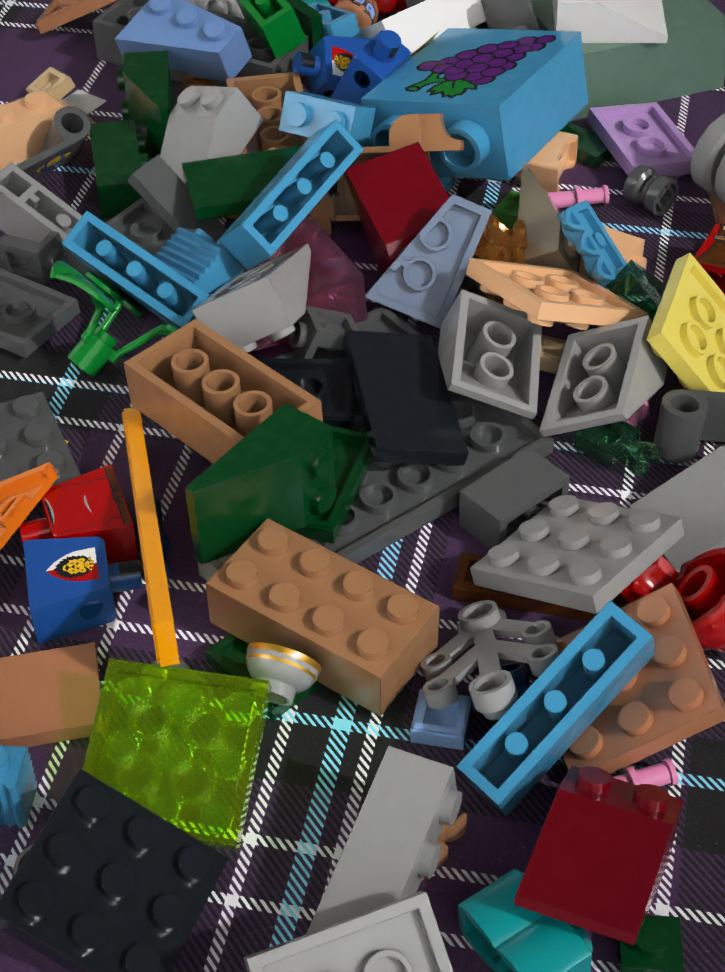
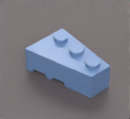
[115,0,252,82]

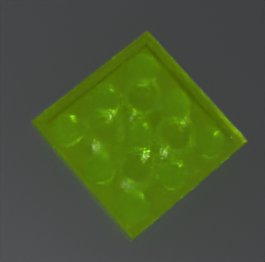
[83,658,272,850]

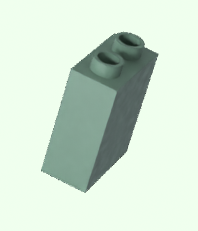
[531,0,725,121]

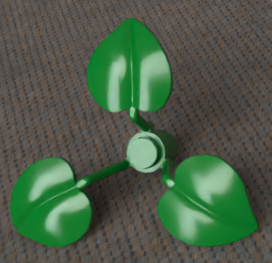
[50,260,178,378]

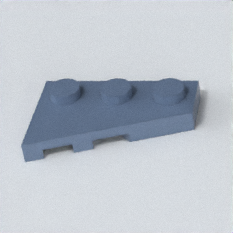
[364,194,492,329]

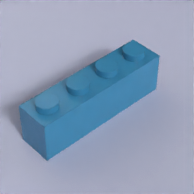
[219,119,364,270]
[61,211,211,329]
[456,600,655,817]

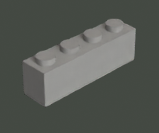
[307,746,462,934]

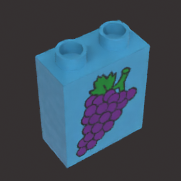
[361,28,589,181]

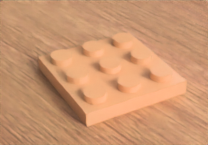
[466,258,647,330]

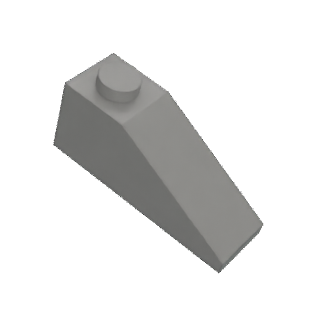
[0,162,82,251]

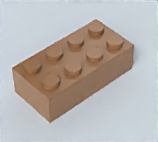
[124,319,323,464]
[206,518,440,717]

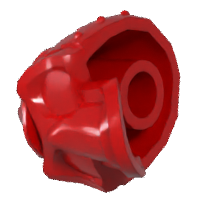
[620,547,725,654]

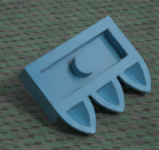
[557,200,631,287]

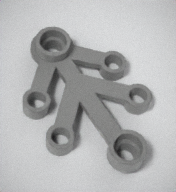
[420,600,560,720]

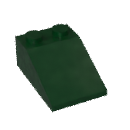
[117,50,174,158]
[185,403,337,565]

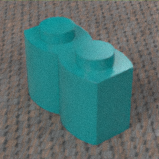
[458,868,593,972]

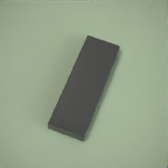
[127,155,228,242]

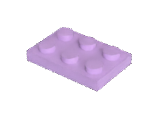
[587,102,694,177]

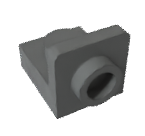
[0,231,65,286]
[289,305,359,359]

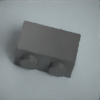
[459,447,570,549]

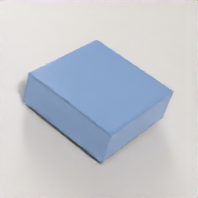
[410,689,472,750]

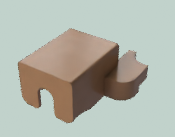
[330,113,464,221]

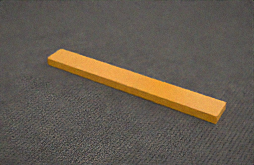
[122,407,180,667]

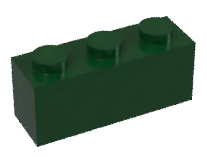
[90,119,148,219]

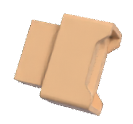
[515,131,578,192]

